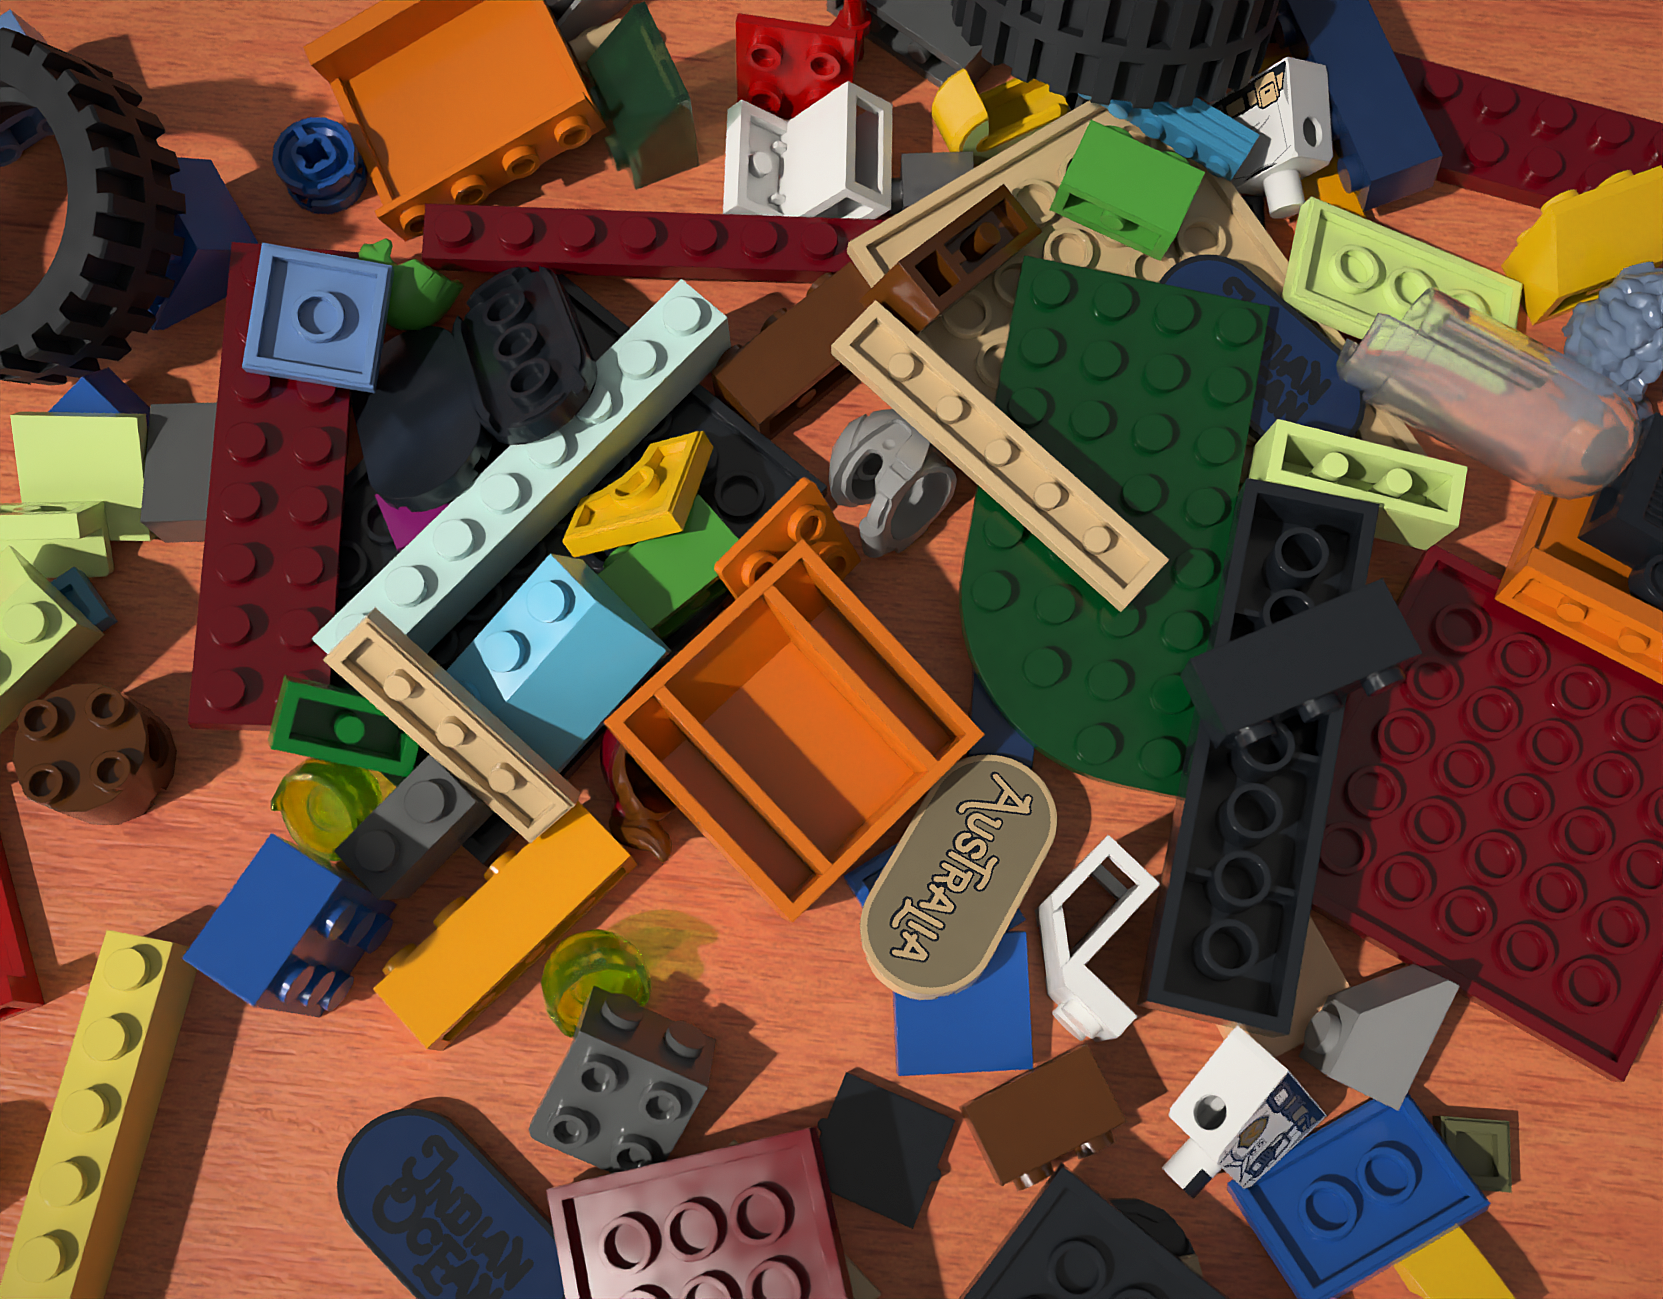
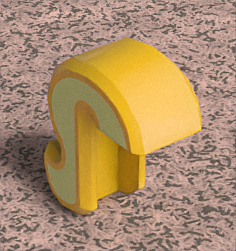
[931,68,1071,168]

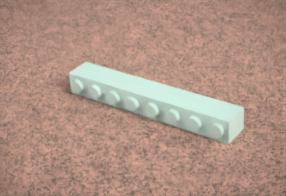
[311,279,731,654]

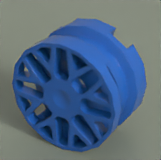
[272,117,368,214]

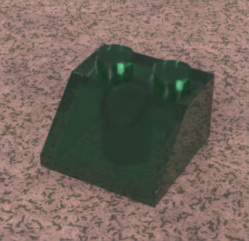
[586,1,700,190]

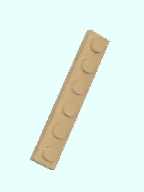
[831,300,1169,612]

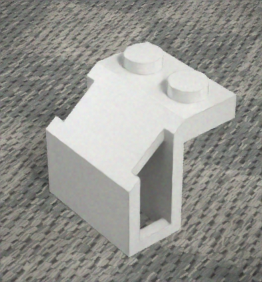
[723,81,893,219]
[1035,835,1160,1042]

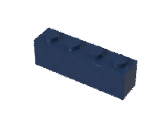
[1273,0,1443,212]

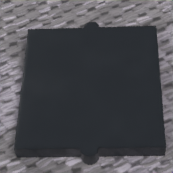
[818,1072,955,1229]

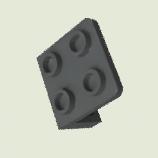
[529,986,716,1173]

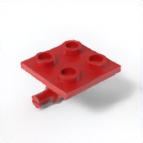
[735,0,872,119]

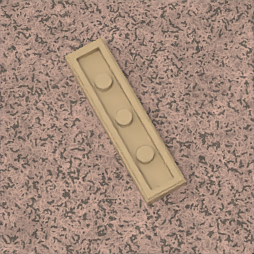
[323,607,580,843]

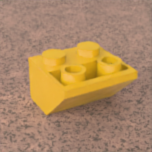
[1501,166,1663,325]

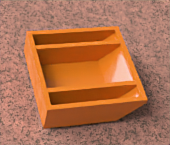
[603,539,985,923]

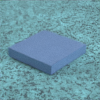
[242,242,394,393]

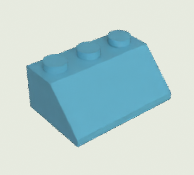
[446,554,671,773]

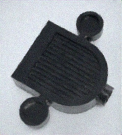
[1577,412,1663,611]

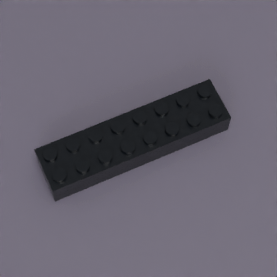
[1137,478,1380,1038]

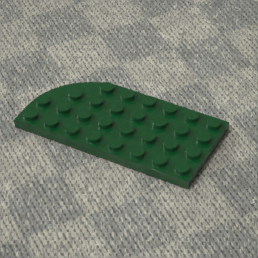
[959,255,1270,799]

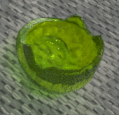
[271,757,384,861]
[540,929,652,1038]

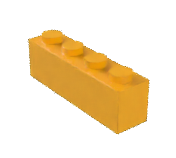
[373,800,638,1051]

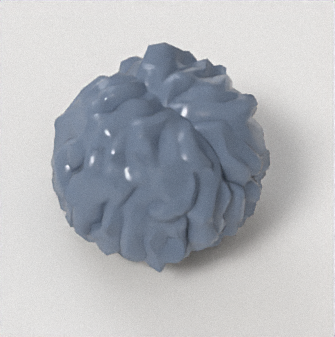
[1561,261,1663,423]

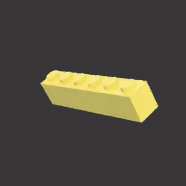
[0,930,197,1299]

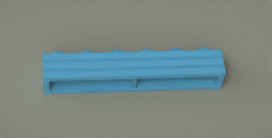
[1077,93,1260,182]

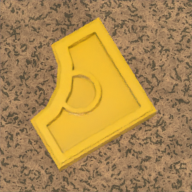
[562,431,714,558]

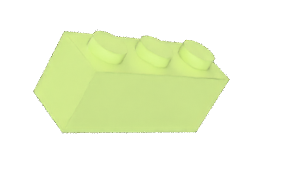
[1247,419,1468,550]

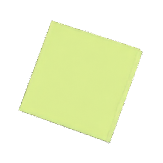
[10,412,158,541]

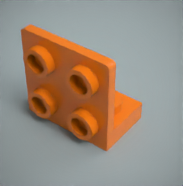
[714,477,861,610]

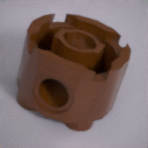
[13,684,177,825]

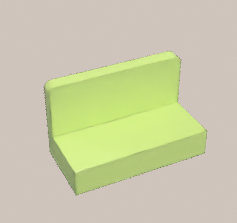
[0,501,114,578]

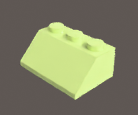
[0,545,105,734]

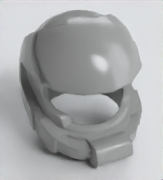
[829,409,957,558]

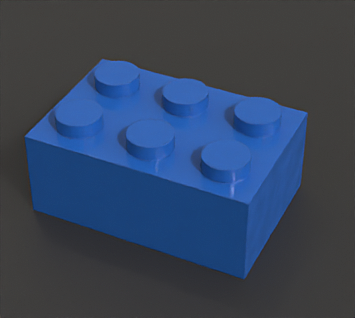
[182,833,397,1018]

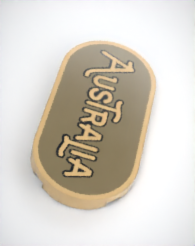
[860,755,1057,1000]

